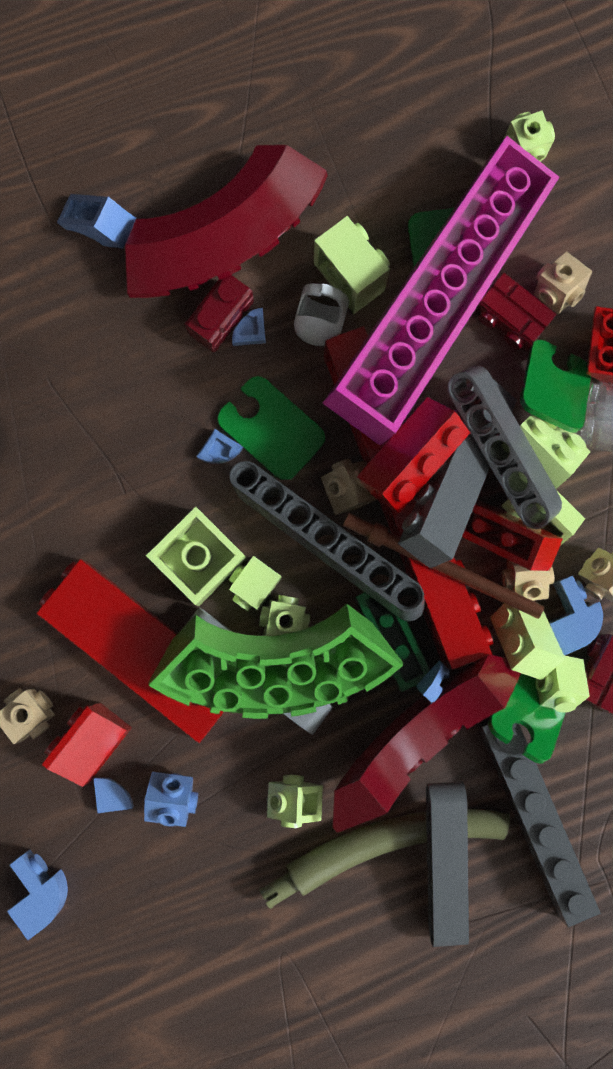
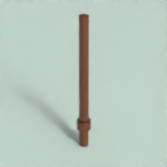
[343,513,544,619]

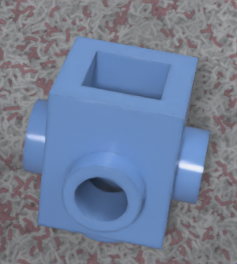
[144,772,198,827]

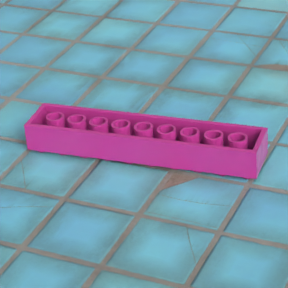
[323,136,559,445]

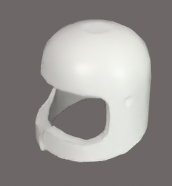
[294,283,349,346]

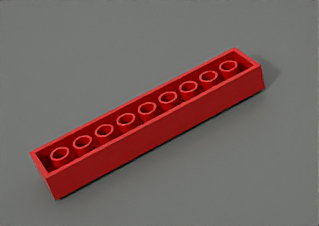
[324,326,494,670]

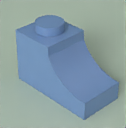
[57,194,136,249]

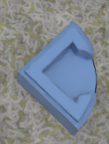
[232,308,266,346]
[196,429,243,464]
[416,660,450,703]
[94,777,134,813]

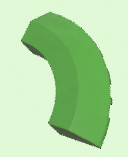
[148,604,403,719]

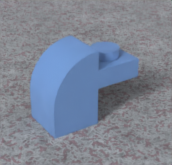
[548,576,603,655]
[7,850,68,940]

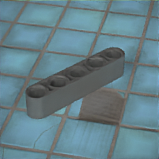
[448,365,562,529]
[426,781,469,947]

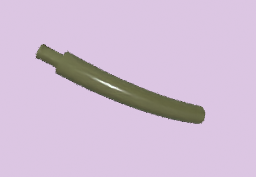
[259,809,510,909]

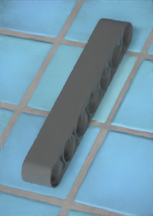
[229,461,425,621]

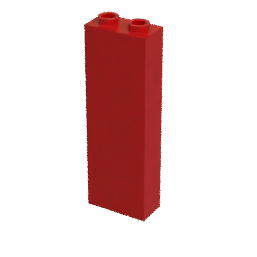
[37,559,224,743]

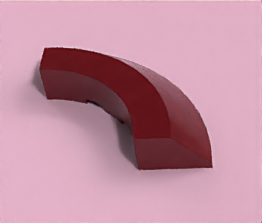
[125,145,328,298]
[333,655,521,833]

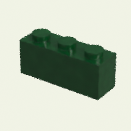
[354,582,430,692]

